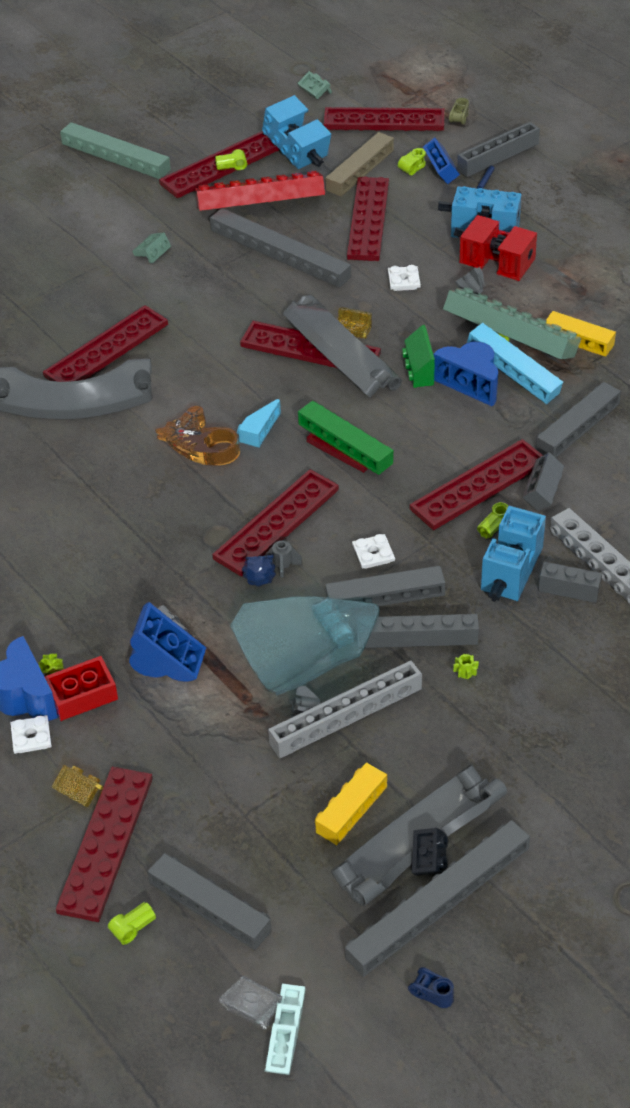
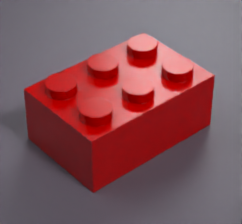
[45,656,118,721]

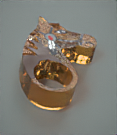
[155,406,240,466]

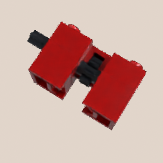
[454,215,537,281]

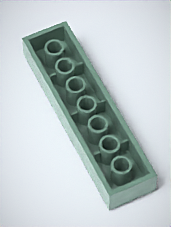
[443,287,581,359]

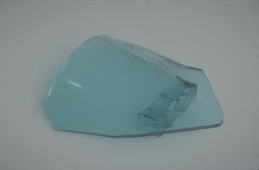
[230,597,380,696]

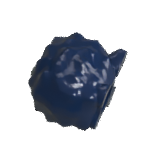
[242,555,276,587]

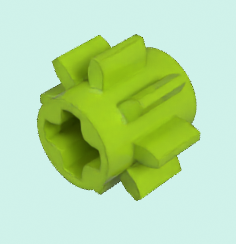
[38,653,64,676]
[453,654,479,679]

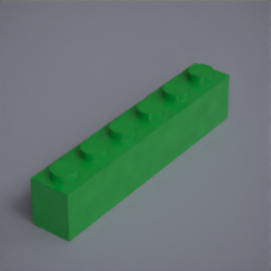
[298,401,394,475]

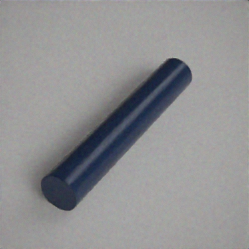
[477,165,495,189]

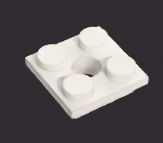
[388,265,420,291]
[352,534,395,569]
[10,715,52,754]

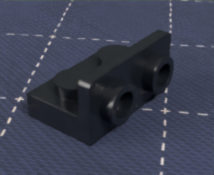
[412,828,449,876]

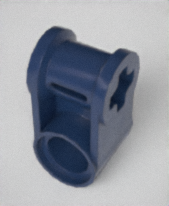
[408,967,454,1008]

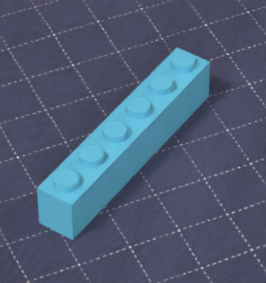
[467,323,563,404]

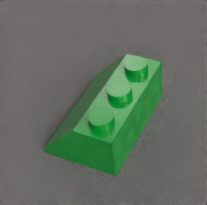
[402,325,435,388]

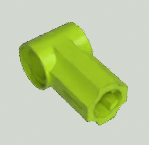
[215,150,247,170]
[477,502,508,539]
[108,902,156,945]

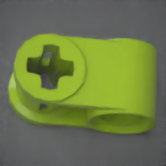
[398,148,426,175]

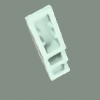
[265,984,306,1075]

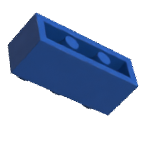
[423,138,460,184]

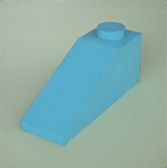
[237,399,281,447]

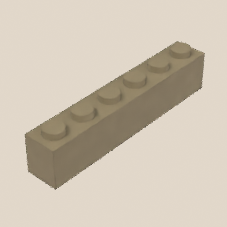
[325,132,394,196]

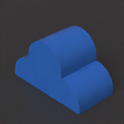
[434,342,498,406]
[129,602,206,682]
[0,636,58,721]

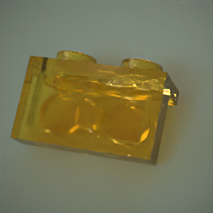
[337,307,372,339]
[51,765,103,807]

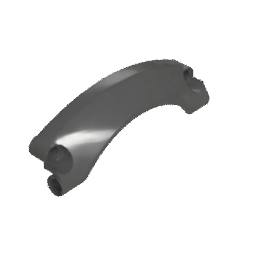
[282,295,402,398]
[0,358,153,419]
[331,764,507,906]

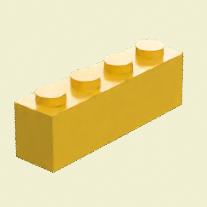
[546,311,616,357]
[315,763,387,845]

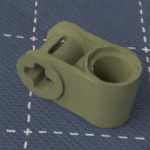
[449,98,469,125]

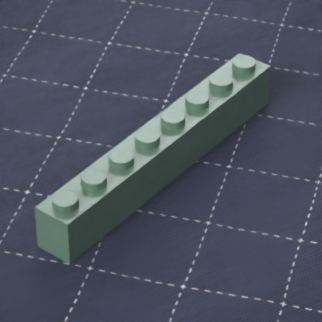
[60,122,171,179]

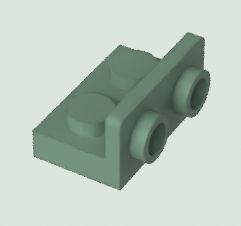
[297,71,332,100]
[132,232,171,263]

